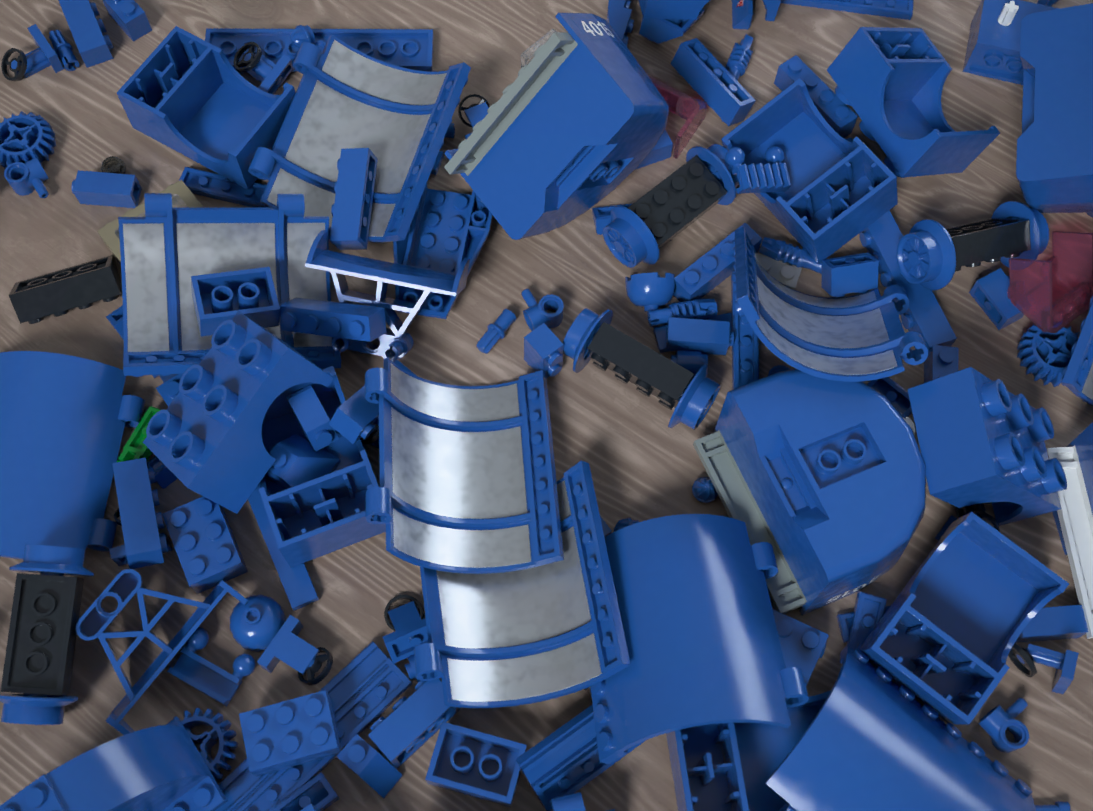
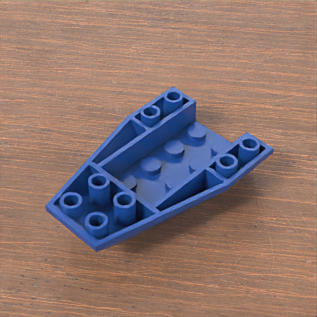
[393,188,493,319]

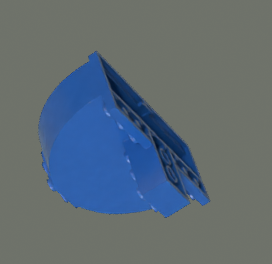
[0,719,228,811]

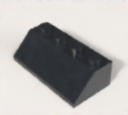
[9,255,122,324]

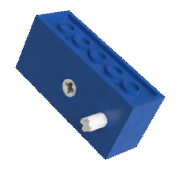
[963,0,1060,85]

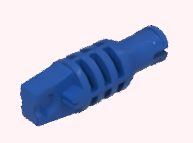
[725,34,754,81]
[759,237,822,274]
[647,299,718,327]

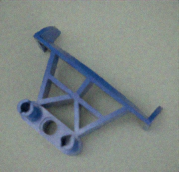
[305,230,470,362]
[76,569,249,735]

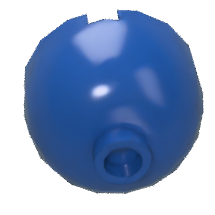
[625,272,675,312]
[230,594,286,652]

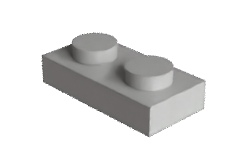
[755,253,802,290]

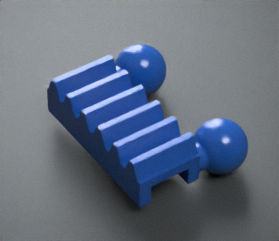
[725,146,791,194]
[167,627,256,707]

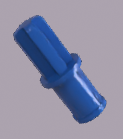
[49,29,80,71]
[476,309,517,354]

